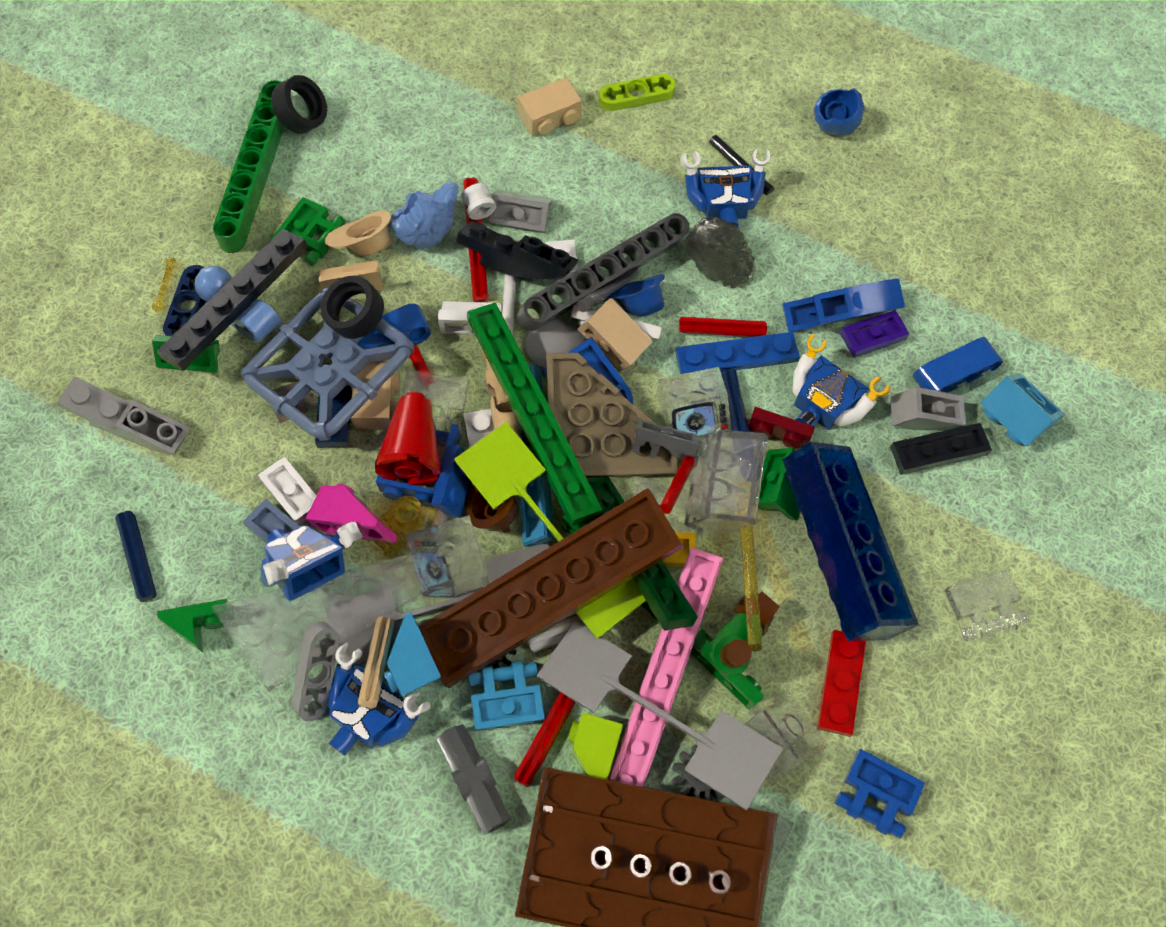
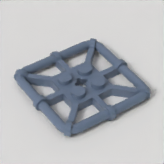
[241,287,414,441]

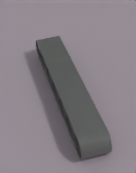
[517,213,690,331]

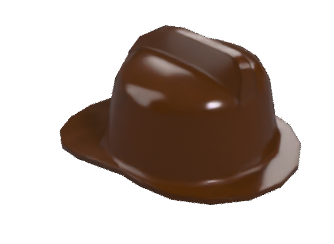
[465,482,518,533]

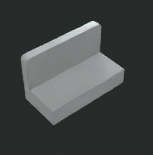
[488,189,553,232]

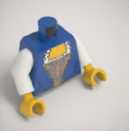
[792,334,891,430]

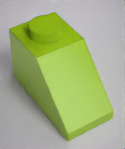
[568,712,623,779]

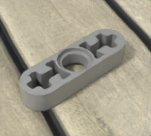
[291,622,340,721]

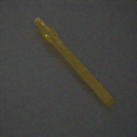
[735,482,762,652]

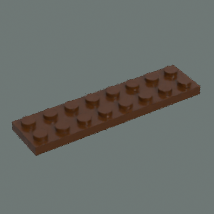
[418,488,684,688]

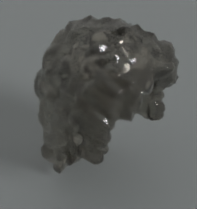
[685,216,756,289]

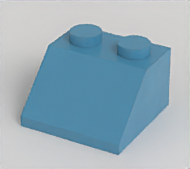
[980,373,1066,446]
[384,612,441,696]

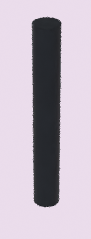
[709,135,775,196]

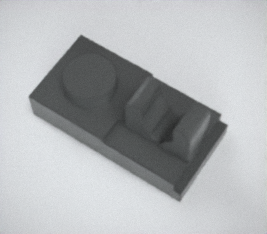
[633,418,699,458]

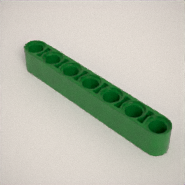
[213,80,285,253]

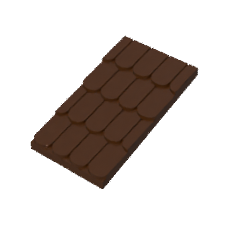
[515,767,778,927]

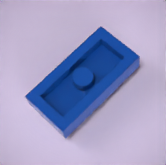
[431,445,471,518]

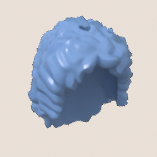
[388,180,459,249]

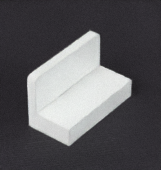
[438,301,502,335]

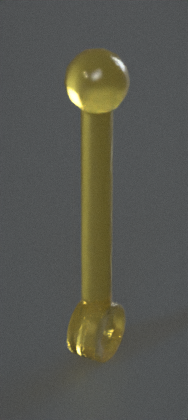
[152,257,176,312]

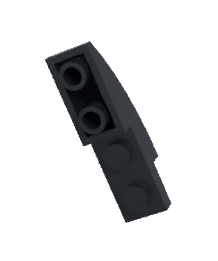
[456,221,578,279]

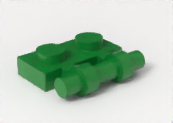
[271,197,346,266]

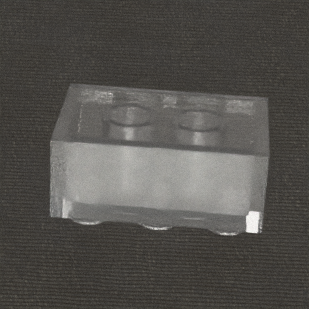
[684,430,768,537]

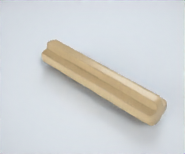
[358,616,395,709]

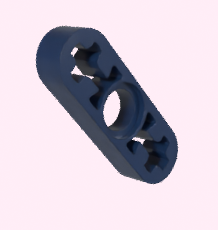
[163,265,205,336]

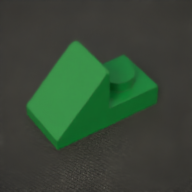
[157,599,235,652]

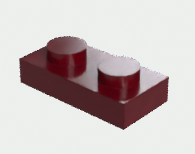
[748,406,815,449]

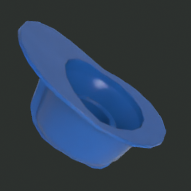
[604,274,665,317]

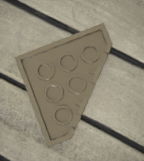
[546,353,678,478]

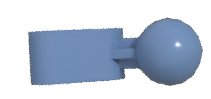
[194,266,282,343]

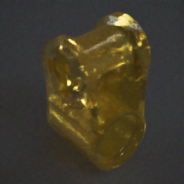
[366,496,425,559]

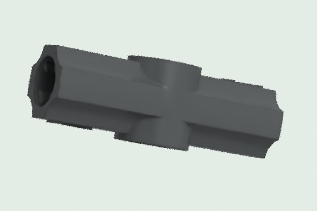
[437,724,511,835]

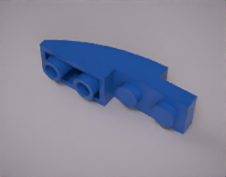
[782,278,905,332]

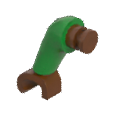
[709,591,780,676]

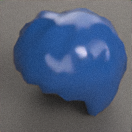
[814,88,865,137]

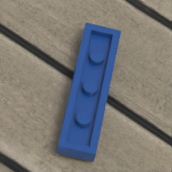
[675,332,800,378]

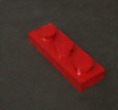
[817,630,867,737]

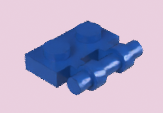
[834,749,925,839]

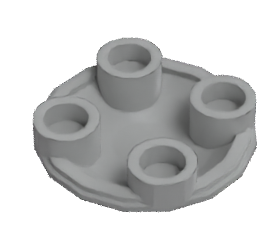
[526,318,585,369]

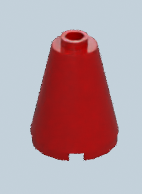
[375,392,441,485]

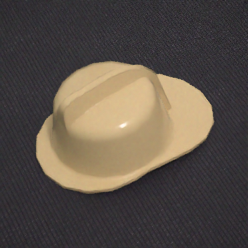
[325,210,393,256]

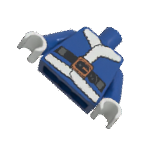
[680,149,770,232]
[260,522,363,602]
[328,643,430,756]

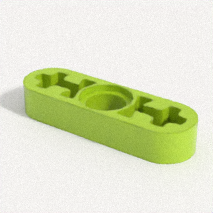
[599,74,676,111]

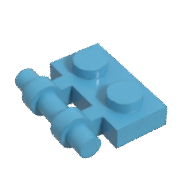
[469,661,545,731]

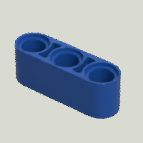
[357,304,431,362]
[913,337,1003,393]

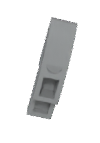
[57,376,190,456]

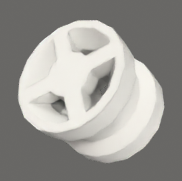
[461,183,496,220]

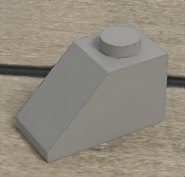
[891,387,965,430]

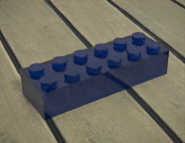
[782,441,919,642]

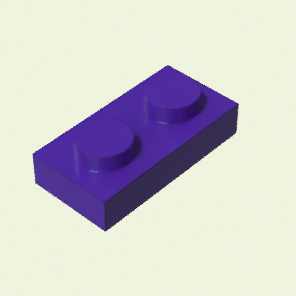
[840,310,909,358]

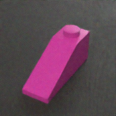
[305,484,398,543]

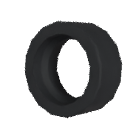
[271,75,327,134]
[320,276,384,339]

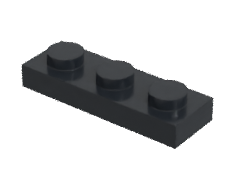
[890,423,992,475]

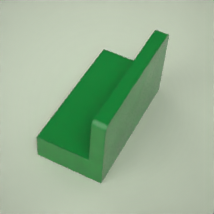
[750,447,813,520]

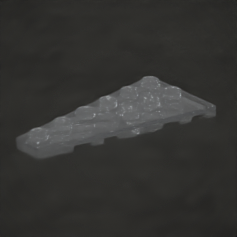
[212,551,442,692]

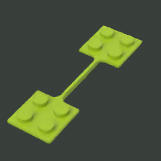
[454,422,646,639]

